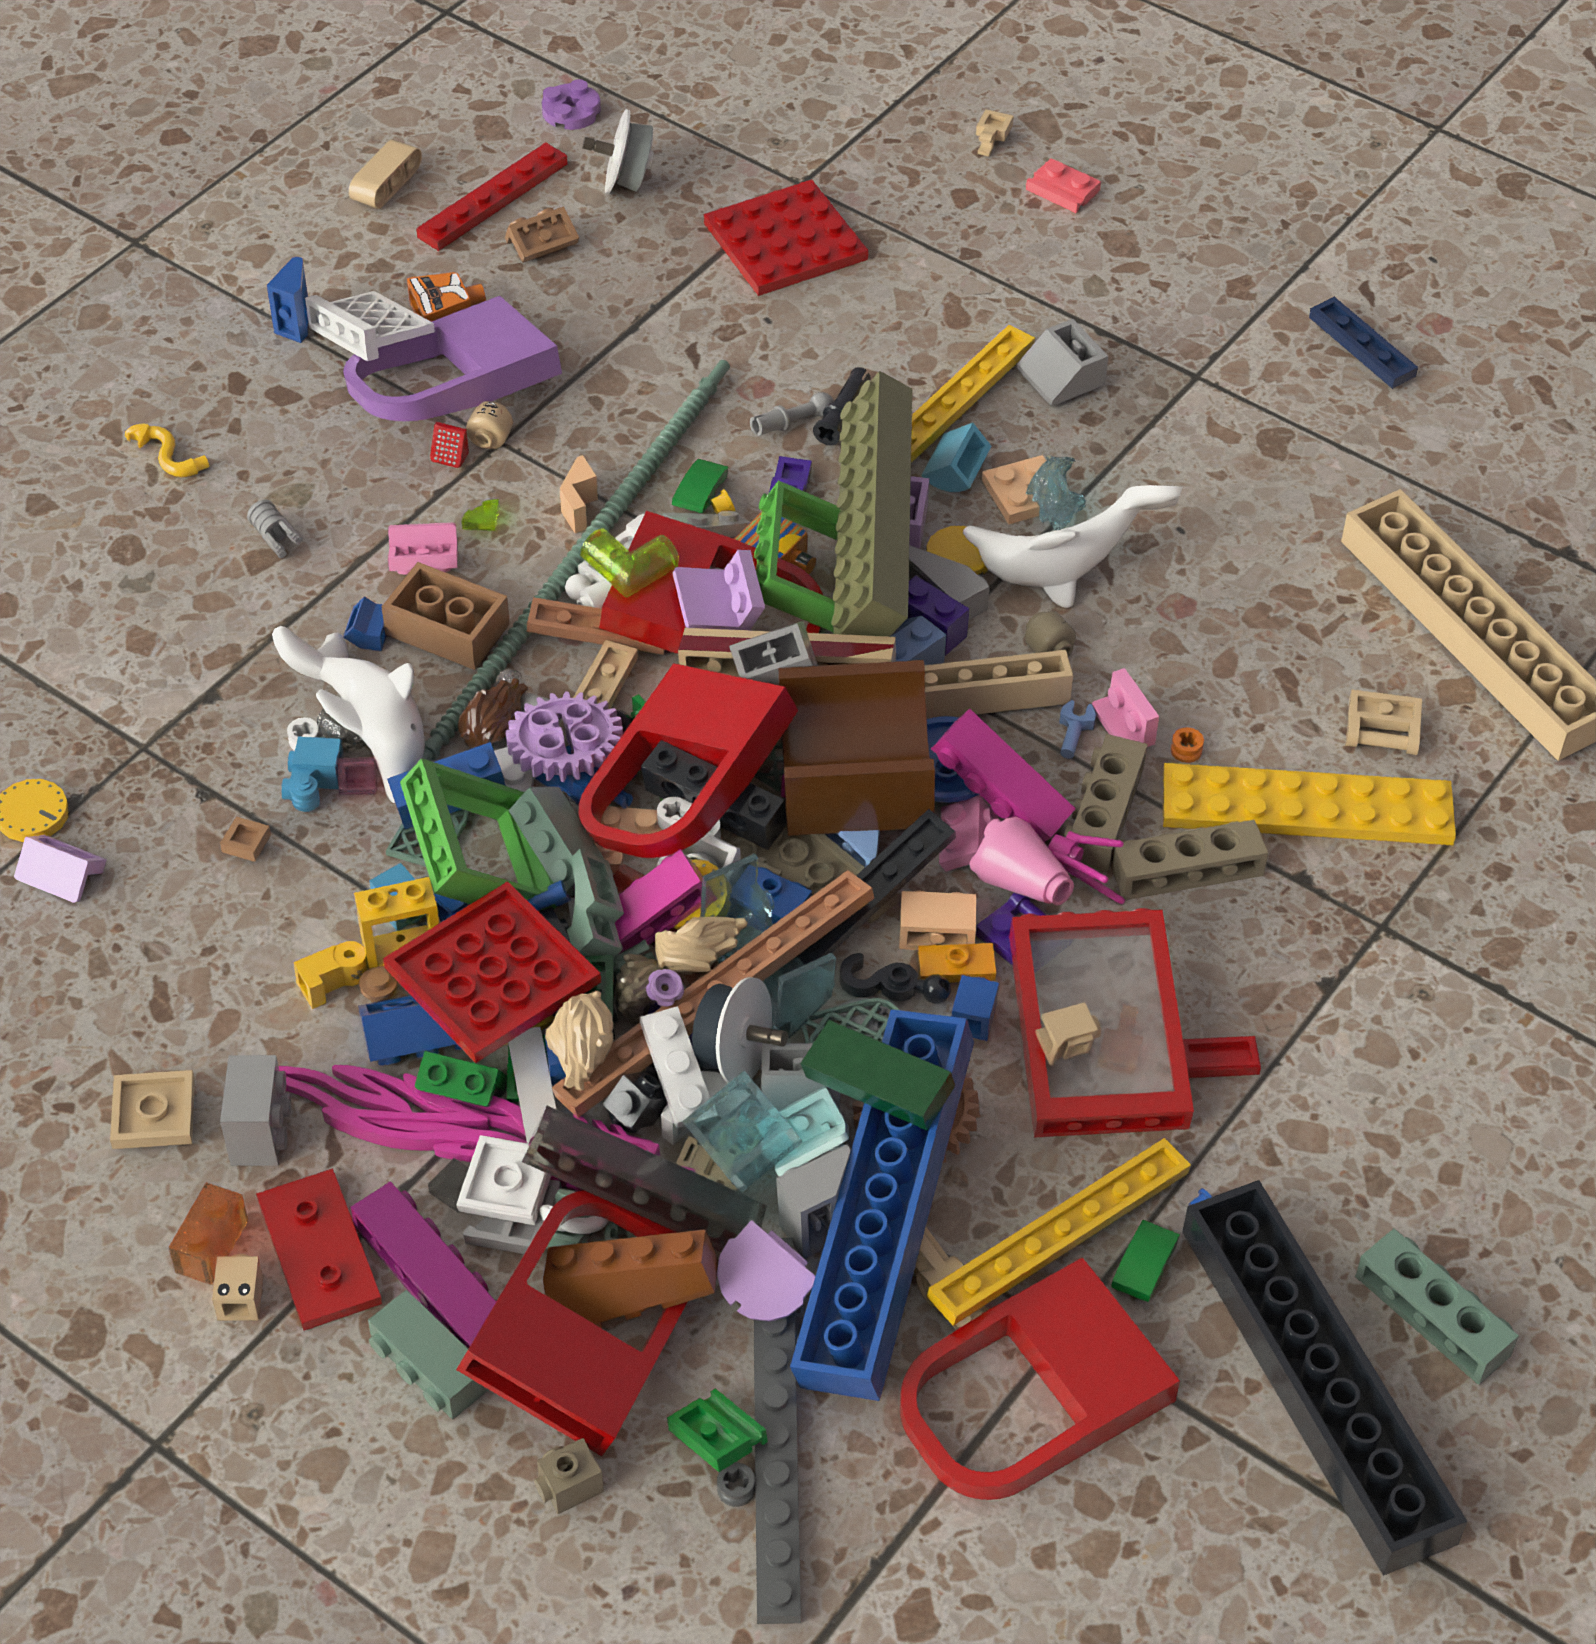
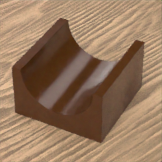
[778,660,935,836]

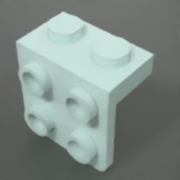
[757,1086,849,1176]

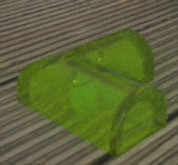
[580,528,679,598]

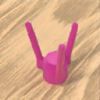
[1048,831,1125,904]

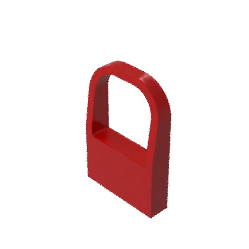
[599,511,824,654]
[578,663,798,858]
[456,1190,687,1457]
[900,1257,1180,1500]

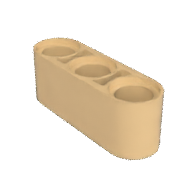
[349,139,422,209]

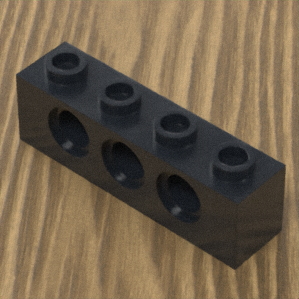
[641,740,787,850]

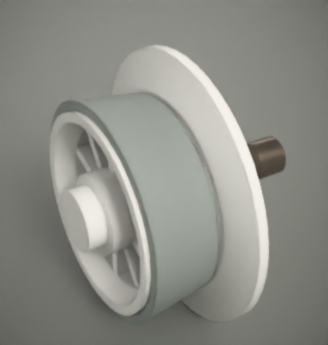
[582,109,654,194]

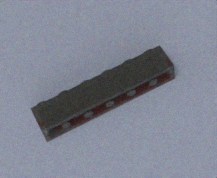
[522,1105,767,1252]

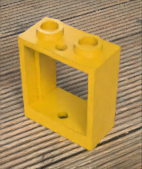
[354,877,439,969]

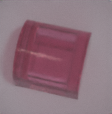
[338,757,378,795]

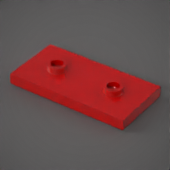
[256,1168,382,1331]

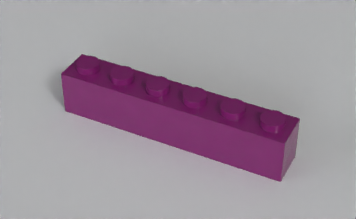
[351,1181,497,1348]

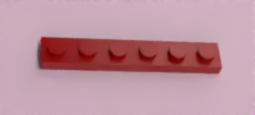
[416,142,568,251]

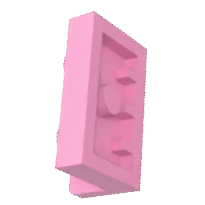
[1092,668,1159,747]

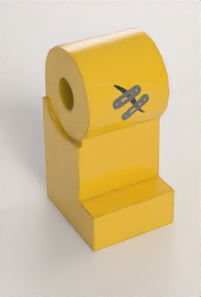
[294,941,368,1009]

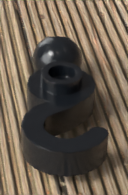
[839,953,951,1004]

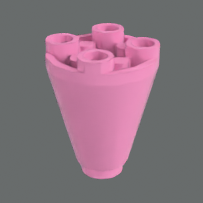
[970,817,1074,905]

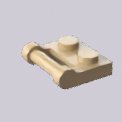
[1345,689,1422,755]

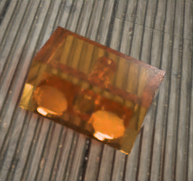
[168,1182,248,1285]

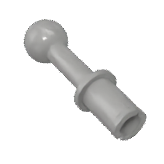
[750,392,834,436]

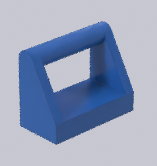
[267,257,309,343]

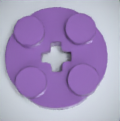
[541,79,601,130]

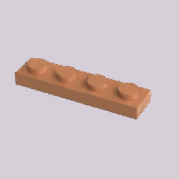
[527,597,664,655]

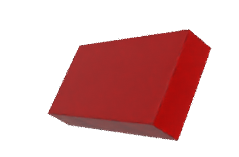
[1183,1036,1261,1078]

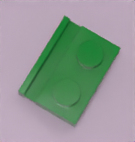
[667,1388,768,1472]

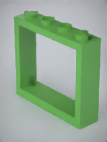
[754,480,840,632]
[400,758,557,912]

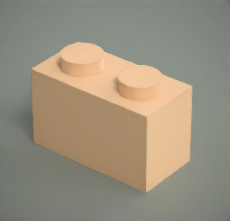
[899,890,976,950]

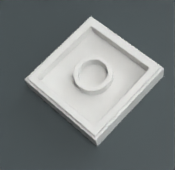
[456,1135,558,1225]

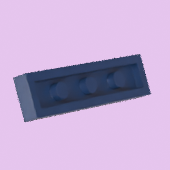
[1309,296,1418,389]

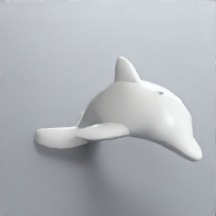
[963,485,1182,608]
[272,626,425,803]

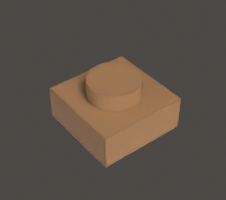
[220,816,271,862]

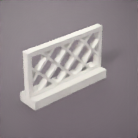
[305,291,435,361]

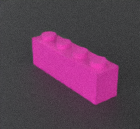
[931,709,1076,843]

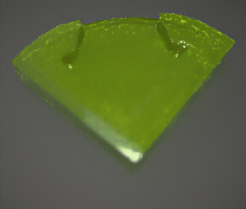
[461,499,500,531]

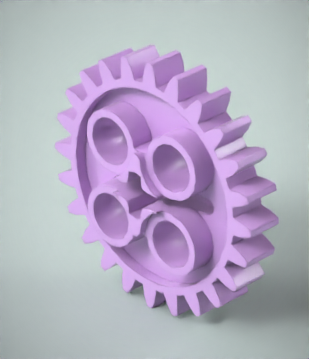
[506,692,623,782]

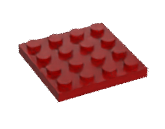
[704,179,868,296]
[383,881,601,1063]

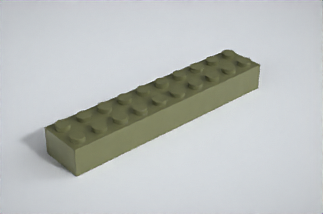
[831,371,912,637]

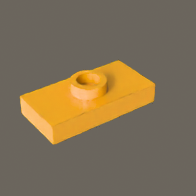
[918,943,996,983]

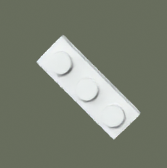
[640,1006,715,1128]

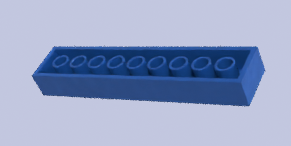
[790,1009,974,1401]

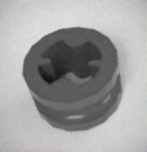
[717,1462,755,1507]

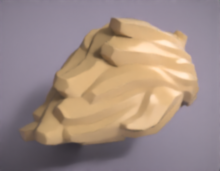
[655,917,748,975]
[545,991,613,1091]

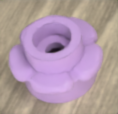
[646,969,684,1007]

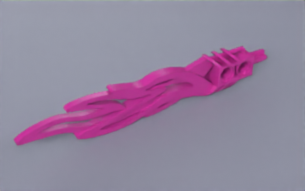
[279,1065,695,1198]

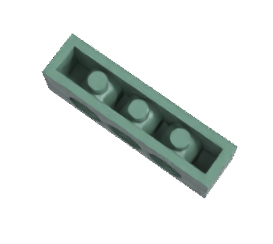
[1355,1228,1519,1385]

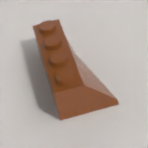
[543,1230,719,1328]

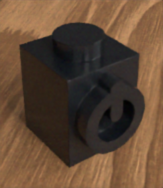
[603,1071,668,1133]

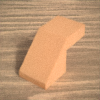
[560,455,598,533]

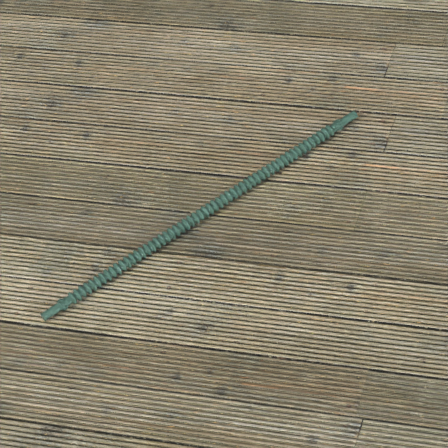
[423,360,730,761]

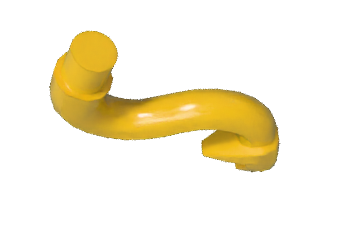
[125,423,209,477]

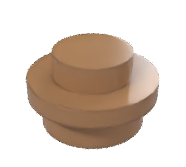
[359,966,398,1002]

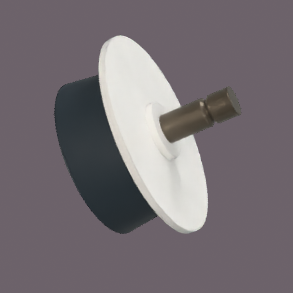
[692,977,788,1086]

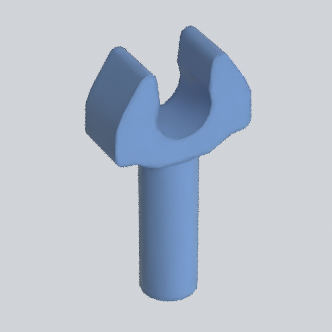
[1059,700,1096,759]

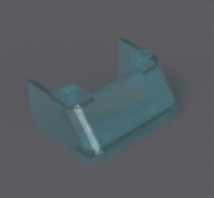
[700,853,836,1040]

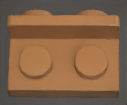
[505,206,579,263]

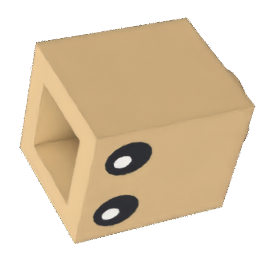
[212,1254,263,1321]

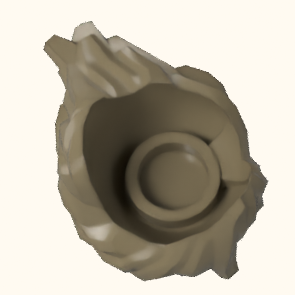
[614,954,668,1024]

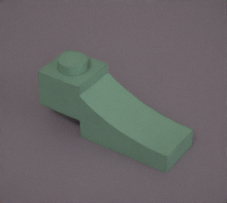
[567,849,624,959]

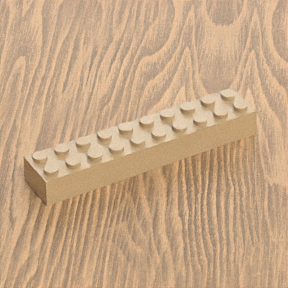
[1341,489,1596,761]

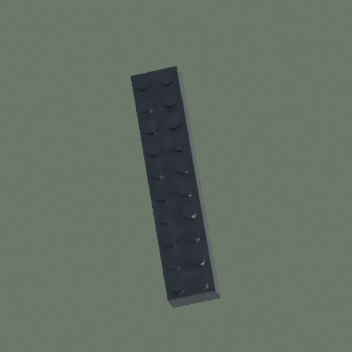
[1182,1180,1468,1576]

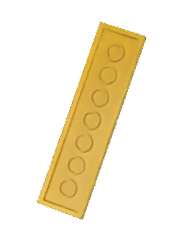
[1163,763,1456,845]

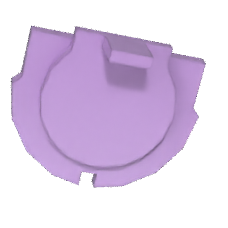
[717,1220,815,1322]

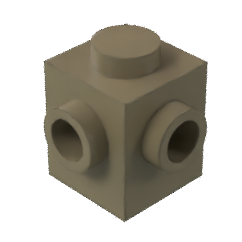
[534,1438,604,1514]

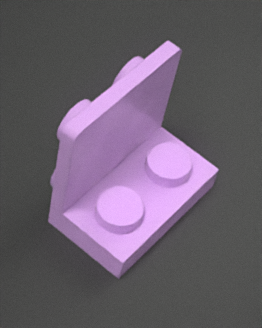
[673,550,765,631]

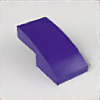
[769,456,812,492]

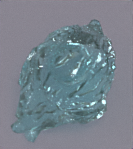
[1025,455,1086,531]

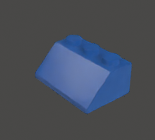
[358,995,462,1065]

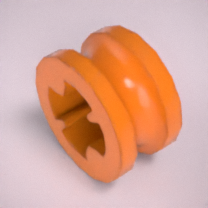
[1171,727,1204,763]

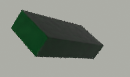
[800,1020,956,1131]

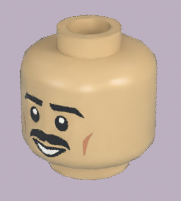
[466,401,513,449]

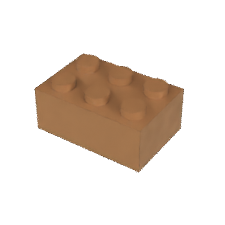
[381,562,510,670]

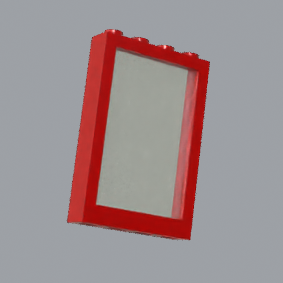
[1009,908,1194,1138]

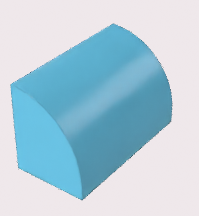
[921,422,992,492]

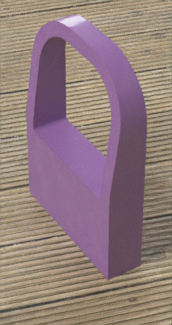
[343,296,562,421]

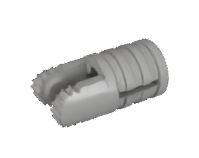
[247,499,303,559]

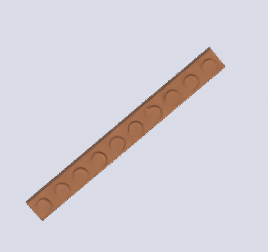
[552,870,874,1118]

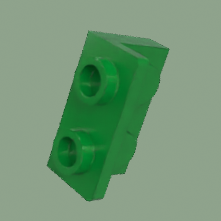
[415,1051,507,1107]

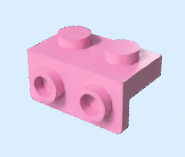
[388,522,458,575]
[939,795,999,872]

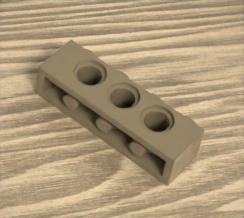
[1064,734,1148,873]
[1111,820,1268,900]

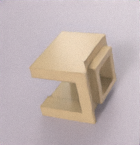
[1035,1002,1101,1066]

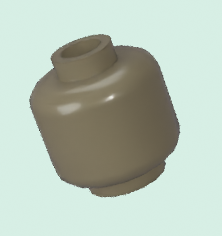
[1025,611,1076,657]

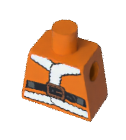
[407,272,486,322]

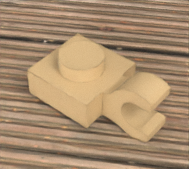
[976,109,1014,156]

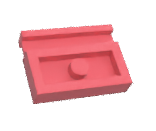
[1026,158,1101,213]

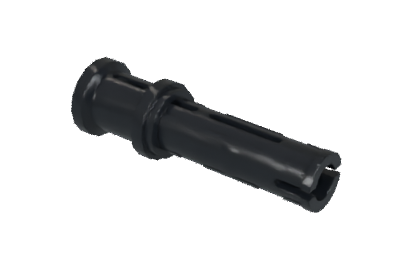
[813,367,871,446]

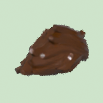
[458,678,528,749]

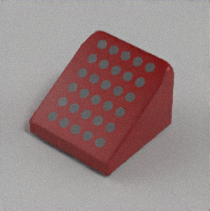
[430,422,469,468]

